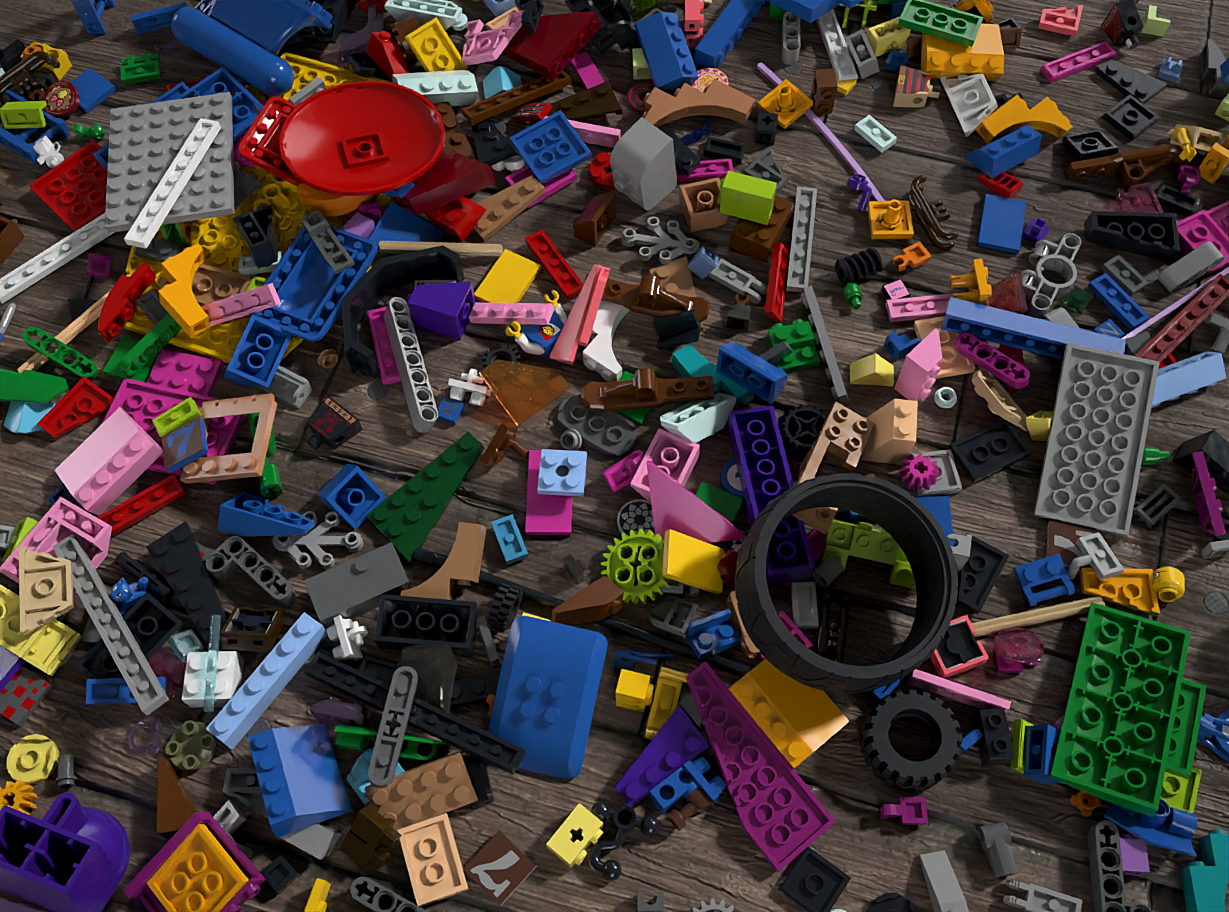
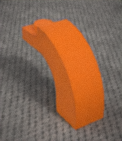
[296,183,374,216]

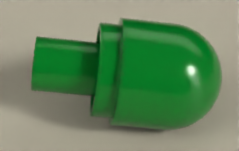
[843,283,862,310]
[1141,447,1169,465]

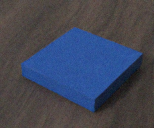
[70,68,116,113]

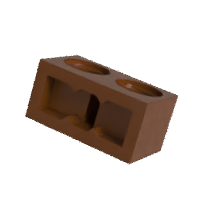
[810,68,838,114]

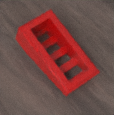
[977,172,1024,199]

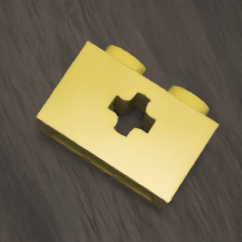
[867,17,911,57]
[546,803,604,868]

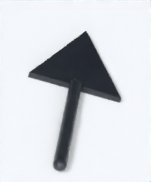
[68,275,97,322]

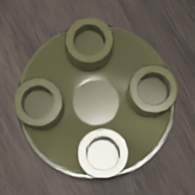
[165,720,217,771]

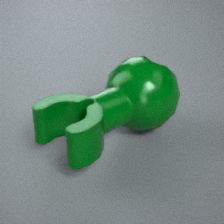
[72,124,105,140]

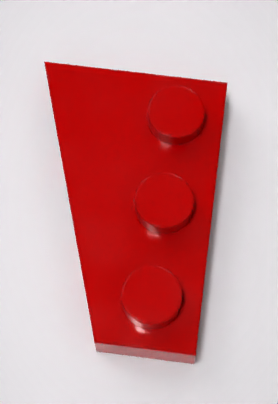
[37,377,114,439]

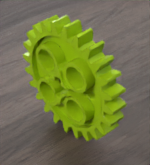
[601,529,672,605]

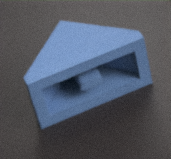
[687,244,719,280]

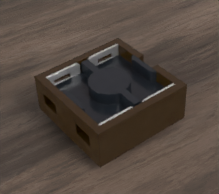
[220,606,283,653]

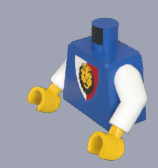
[505,290,567,357]

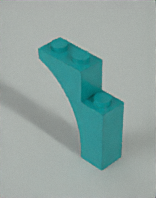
[672,343,756,408]
[1179,829,1229,912]

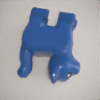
[109,577,148,616]

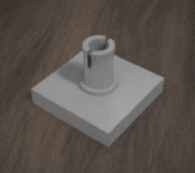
[1204,314,1229,353]

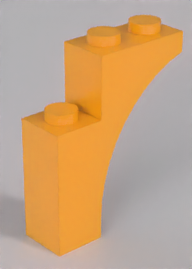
[975,95,1073,144]
[158,244,210,338]

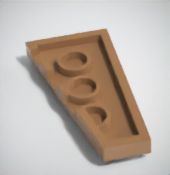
[473,175,546,242]
[649,256,703,332]

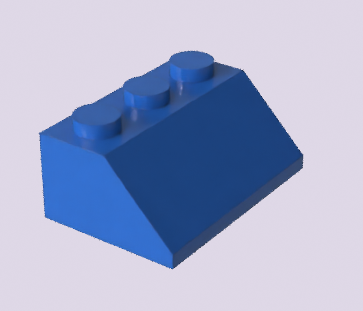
[965,125,1042,178]
[223,314,292,389]
[716,342,788,404]

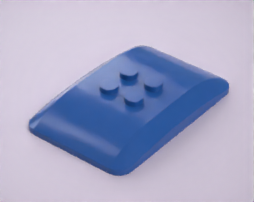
[249,225,378,342]
[488,616,608,780]

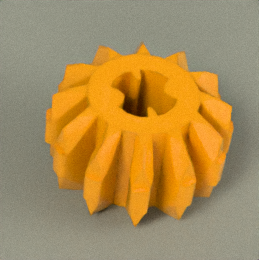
[0,780,38,815]

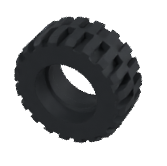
[860,689,962,792]

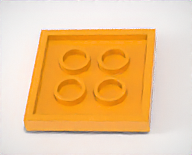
[147,824,249,912]

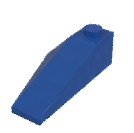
[218,491,316,537]

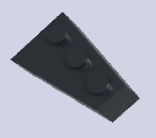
[233,204,279,269]
[1172,430,1229,494]

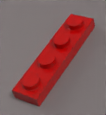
[525,229,584,300]
[764,242,790,324]
[96,474,186,537]

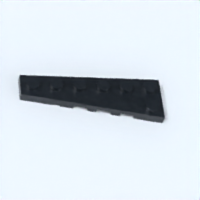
[146,521,232,652]

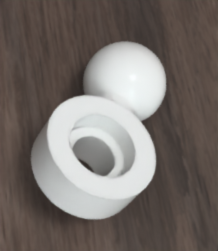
[491,155,525,173]

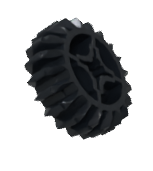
[778,403,827,461]

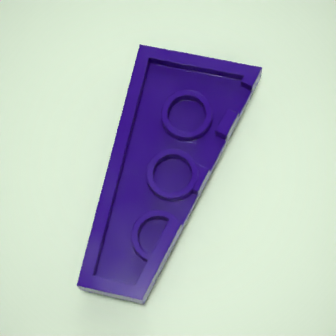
[614,705,709,807]

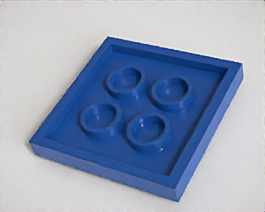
[510,110,592,185]

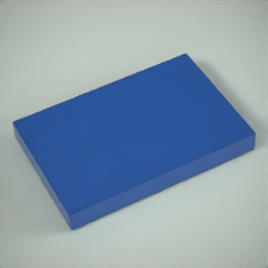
[977,194,1027,254]

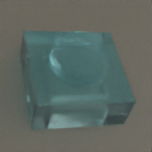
[168,629,204,660]

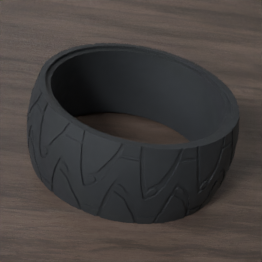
[735,473,958,693]

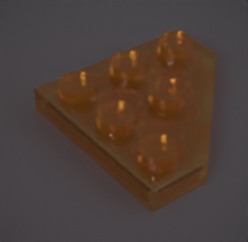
[478,359,570,426]

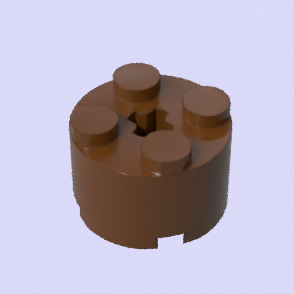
[390,15,420,61]

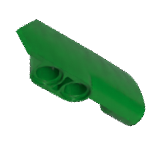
[0,368,69,403]
[247,413,283,498]
[334,724,458,764]

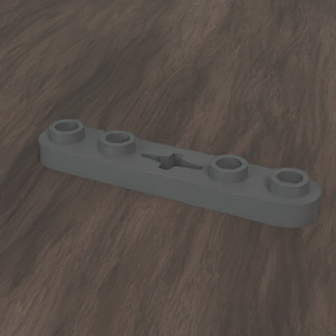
[368,666,418,788]

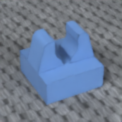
[1157,57,1183,83]

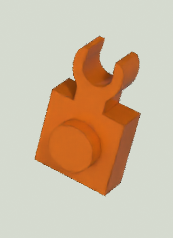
[892,241,931,272]

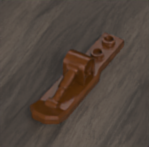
[1064,144,1186,190]
[584,274,710,323]
[581,368,714,412]

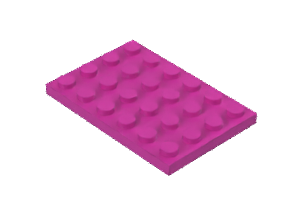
[103,378,245,485]

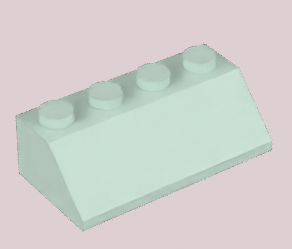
[392,70,478,106]

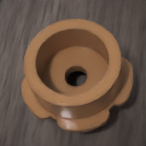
[317,349,338,369]

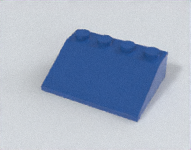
[248,724,352,838]

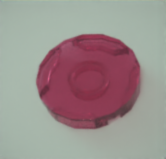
[994,627,1045,663]

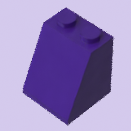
[407,281,476,340]

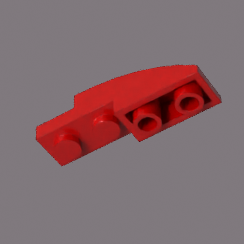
[98,262,157,343]

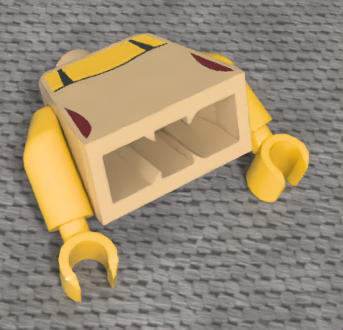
[1167,124,1223,162]

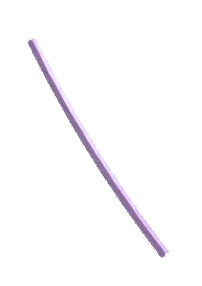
[757,62,885,201]
[1121,267,1229,339]

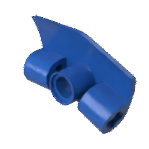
[1104,799,1197,857]

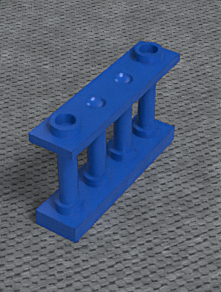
[71,0,117,34]
[0,90,70,166]

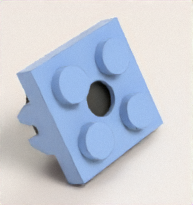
[538,449,587,497]

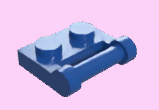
[1013,553,1075,608]

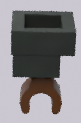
[29,71,57,101]
[727,293,751,331]

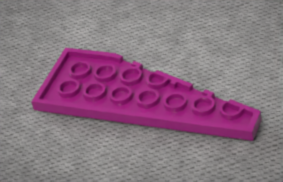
[686,661,836,872]

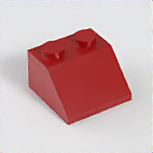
[425,197,486,242]

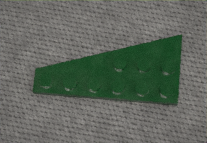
[366,432,484,565]

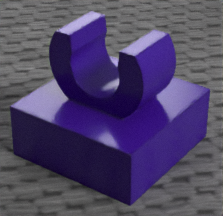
[1022,217,1050,244]

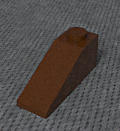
[551,575,624,625]
[157,756,198,838]

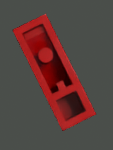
[366,31,410,81]

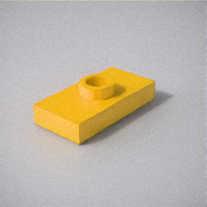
[304,878,331,912]

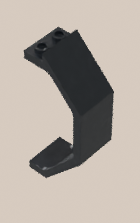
[341,245,464,379]

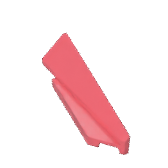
[550,264,611,365]

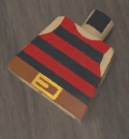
[893,66,941,107]

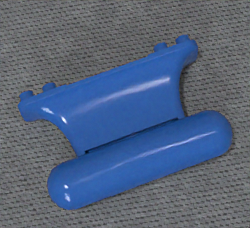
[171,0,333,97]

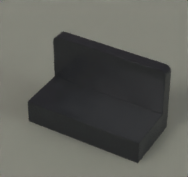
[653,309,701,350]
[463,754,495,807]

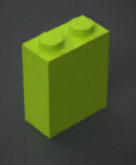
[717,171,777,225]

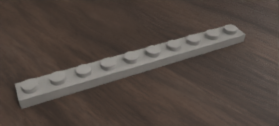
[52,534,169,715]

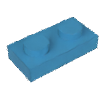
[491,514,529,565]

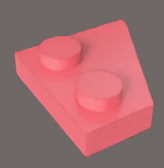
[1038,5,1083,37]

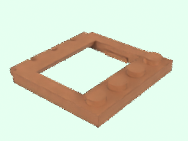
[180,393,277,484]

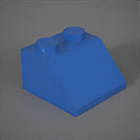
[316,463,386,529]

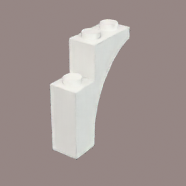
[583,301,629,382]

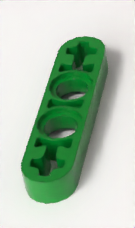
[119,313,182,376]
[23,327,99,381]

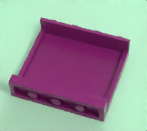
[123,812,266,912]

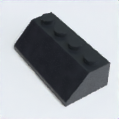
[75,592,184,679]
[374,594,477,656]

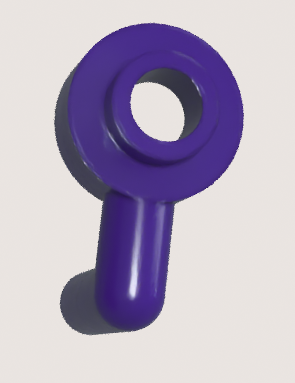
[847,174,872,211]

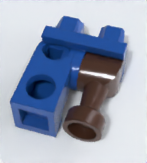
[649,757,726,831]

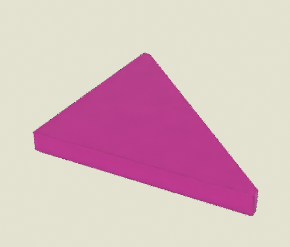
[647,461,745,543]

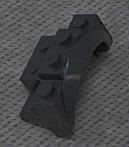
[564,0,637,54]

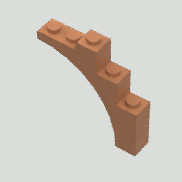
[642,78,755,129]

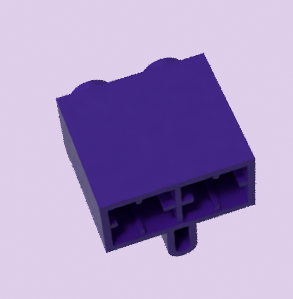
[0,792,130,912]

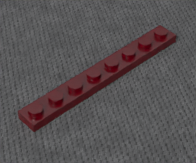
[1135,274,1229,364]

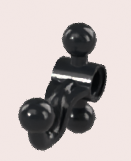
[589,801,660,881]

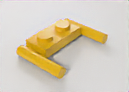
[644,666,688,740]

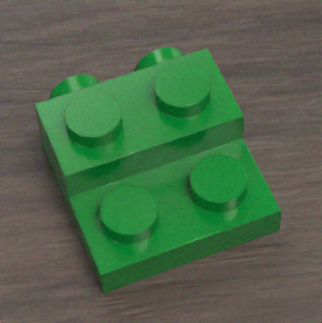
[767,319,821,373]

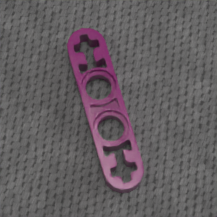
[955,333,1030,389]

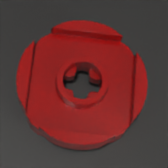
[589,152,615,190]

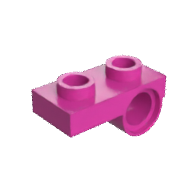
[601,450,644,493]

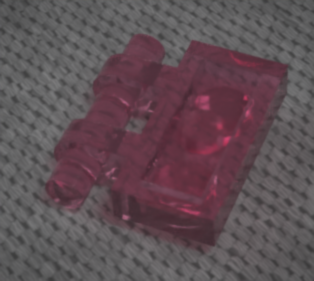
[1115,183,1163,213]
[148,648,187,700]

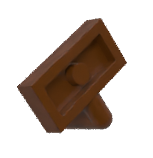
[481,422,529,465]

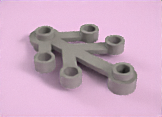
[621,217,700,264]
[273,511,364,569]

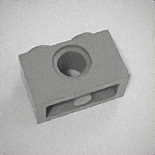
[845,29,880,79]

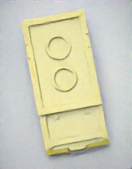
[0,584,82,676]

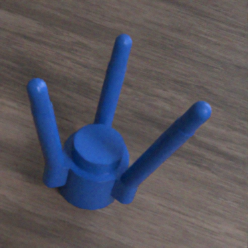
[614,649,674,691]
[1197,713,1229,763]

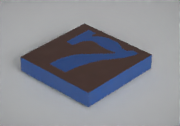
[162,417,208,473]

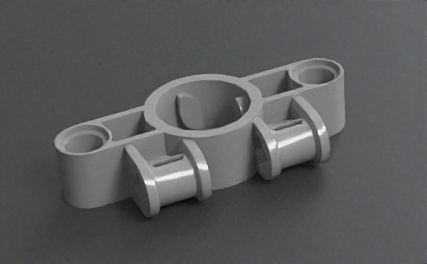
[1013,233,1081,319]

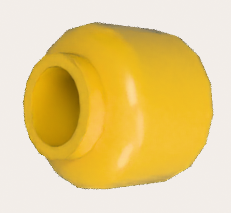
[1152,566,1185,602]

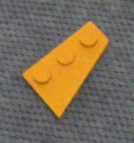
[1079,568,1160,617]

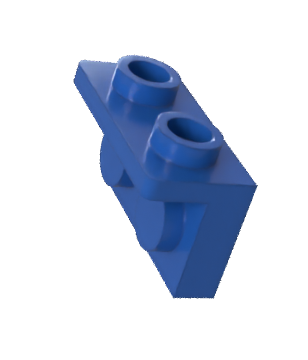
[685,609,742,660]

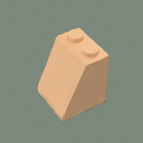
[861,399,918,465]

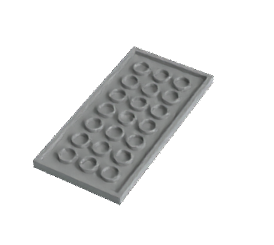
[1033,343,1159,537]

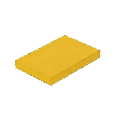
[404,17,468,72]
[474,249,541,303]
[662,529,724,594]

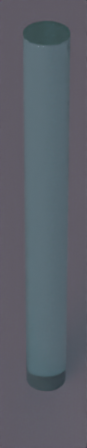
[203,615,221,712]

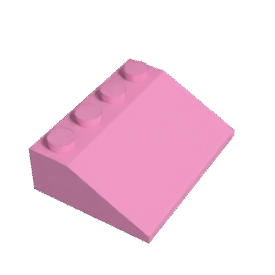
[54,407,163,515]

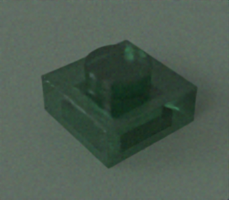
[1063,286,1093,315]

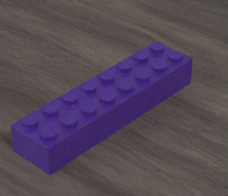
[727,406,815,585]

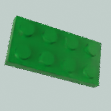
[898,0,983,47]

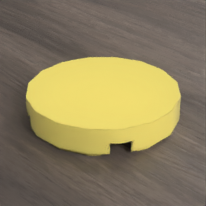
[6,734,59,785]

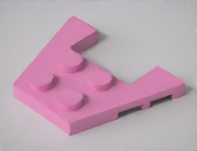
[462,10,525,66]

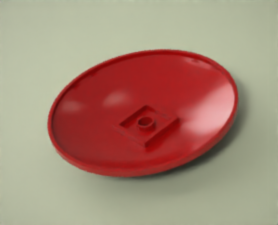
[279,81,445,196]

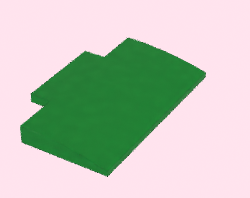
[1050,602,1206,817]

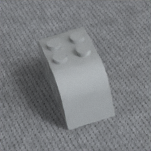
[610,117,677,211]

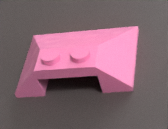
[0,497,112,594]

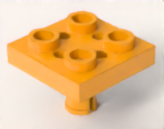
[955,0,994,23]
[758,79,813,129]
[867,199,914,239]

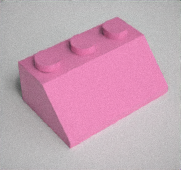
[894,328,942,401]
[630,429,700,502]

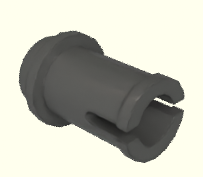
[55,755,77,789]

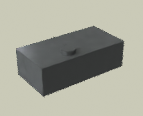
[304,542,412,630]

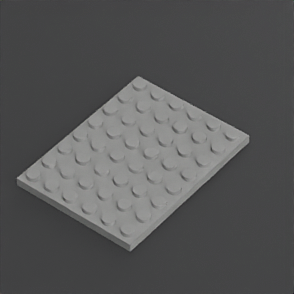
[105,92,234,233]

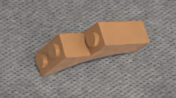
[400,522,486,600]

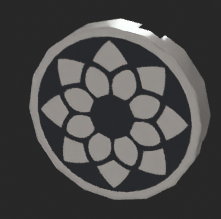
[617,499,655,537]

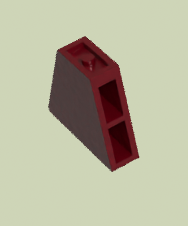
[503,11,601,81]
[393,147,495,215]

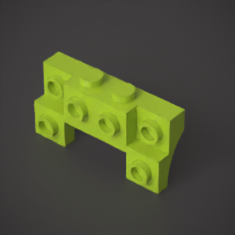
[821,520,915,589]

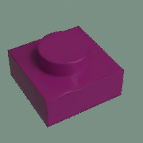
[86,253,112,279]

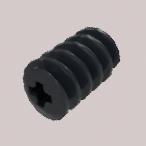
[835,248,883,283]

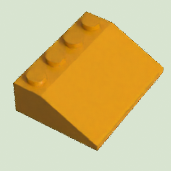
[921,24,1004,82]
[729,659,849,769]

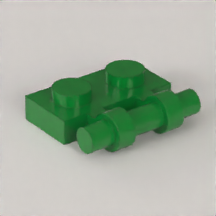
[120,52,162,85]

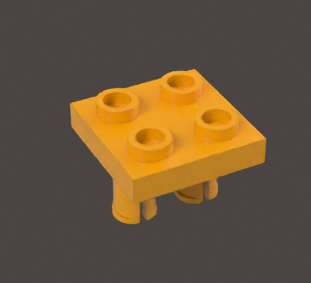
[950,259,992,306]

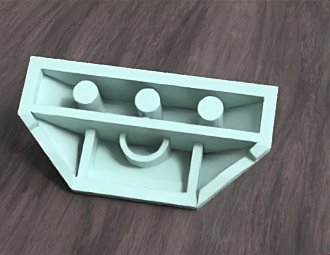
[385,0,462,30]
[660,392,736,443]

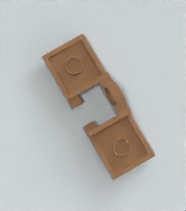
[792,402,874,534]

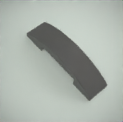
[301,210,355,274]

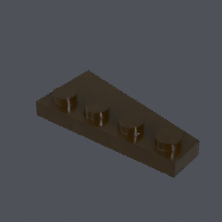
[546,81,623,122]

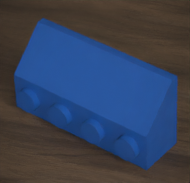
[634,12,699,91]

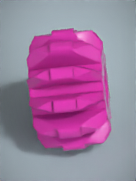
[899,452,940,492]

